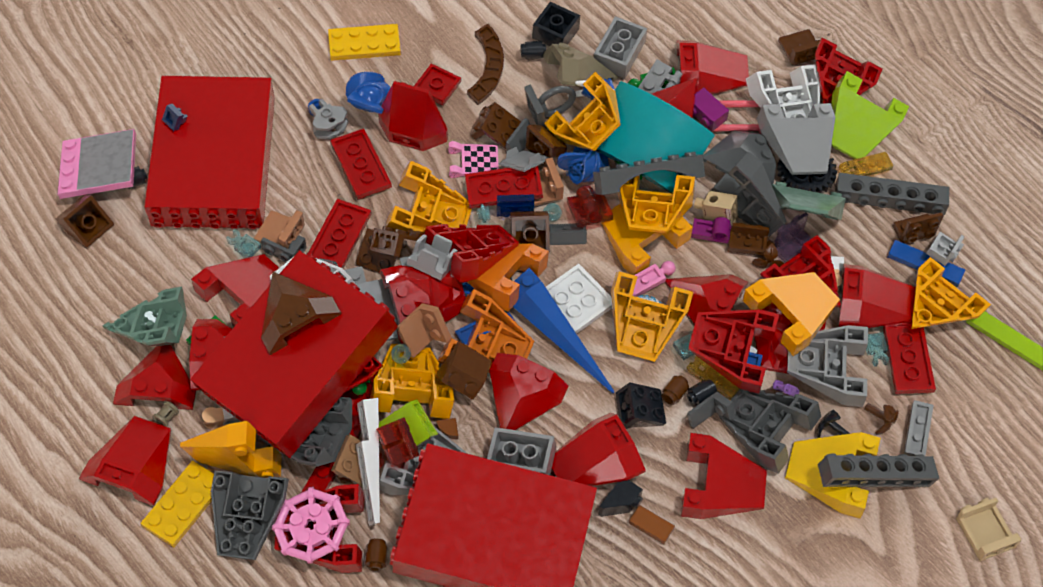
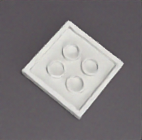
[546,264,612,334]

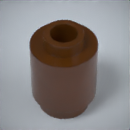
[661,376,689,405]
[365,538,387,572]

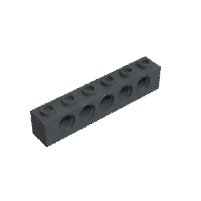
[835,173,950,215]
[817,453,940,487]

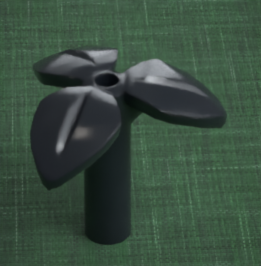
[817,409,850,438]

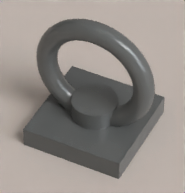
[524,84,576,129]

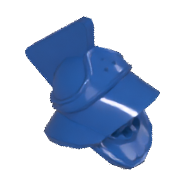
[346,72,391,114]
[557,146,609,184]

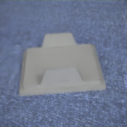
[498,147,550,172]

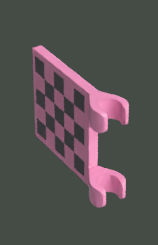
[448,141,499,178]

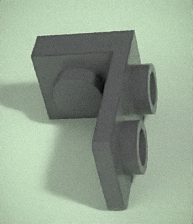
[261,235,307,263]
[687,392,736,428]

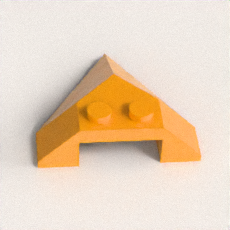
[911,257,991,329]

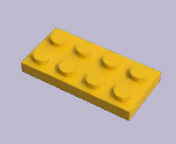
[328,24,401,61]
[140,460,214,548]

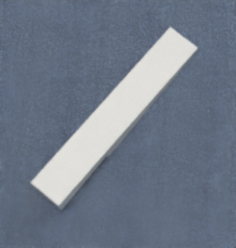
[356,398,380,526]

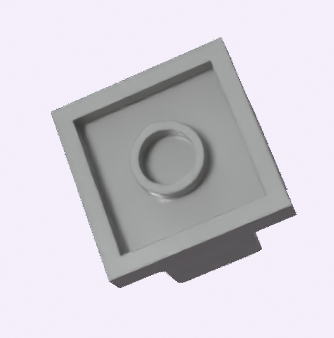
[407,234,458,280]

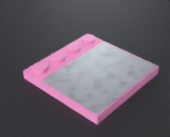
[58,129,136,199]

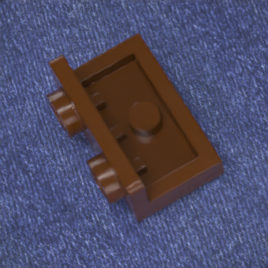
[728,223,769,256]

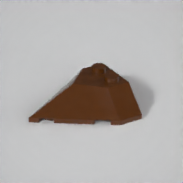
[261,272,342,355]

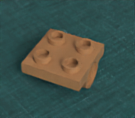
[331,434,382,490]

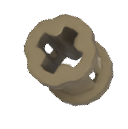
[152,401,179,427]

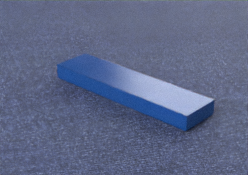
[887,240,965,287]

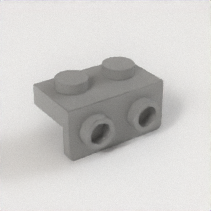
[926,232,964,266]

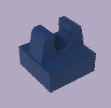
[162,104,187,131]

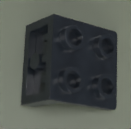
[615,382,666,429]

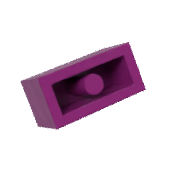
[693,88,729,132]

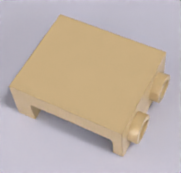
[956,498,1021,562]

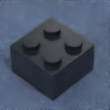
[532,1,581,46]

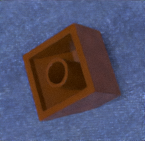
[526,124,567,166]
[56,195,114,248]
[510,211,550,252]
[437,341,491,400]

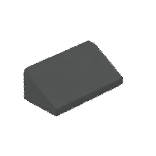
[506,118,531,154]
[549,223,587,245]

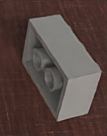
[594,16,647,79]
[487,427,556,475]

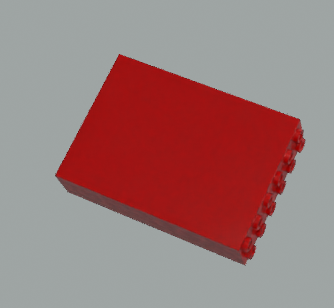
[144,76,275,229]
[190,250,398,458]
[390,443,597,587]

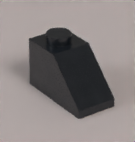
[598,480,643,517]

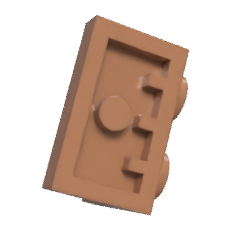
[525,158,564,208]
[254,210,305,249]
[397,303,452,358]

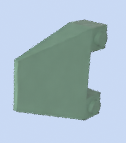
[771,181,846,220]

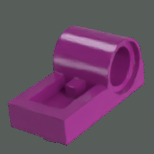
[691,217,731,244]

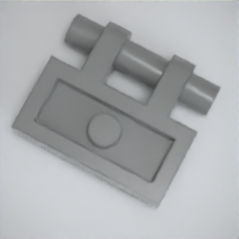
[638,59,682,94]

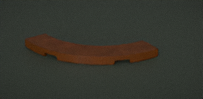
[467,24,504,105]

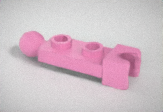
[632,261,676,297]

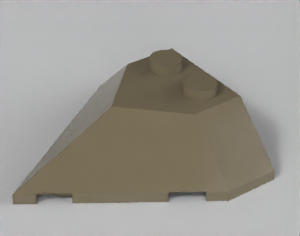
[543,43,618,87]

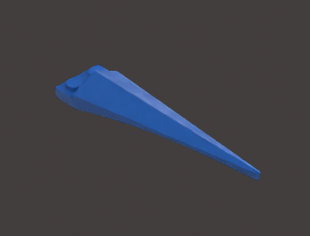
[513,268,615,394]

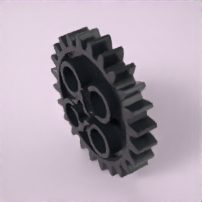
[777,158,837,193]

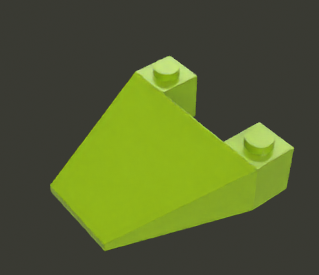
[831,71,909,162]

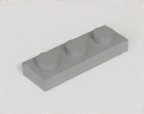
[904,400,934,456]

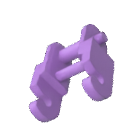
[773,380,800,396]

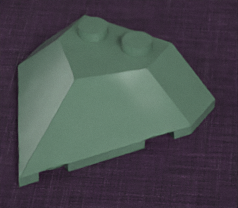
[102,286,187,346]

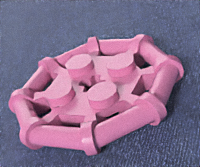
[272,487,350,564]

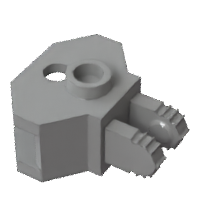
[309,99,348,140]

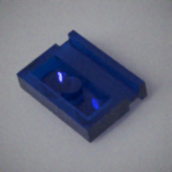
[496,194,535,217]

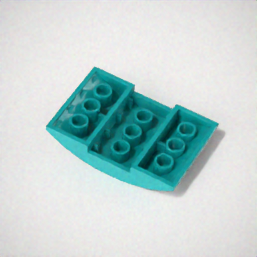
[596,81,715,194]

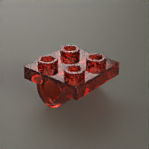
[567,185,613,227]
[376,417,420,467]

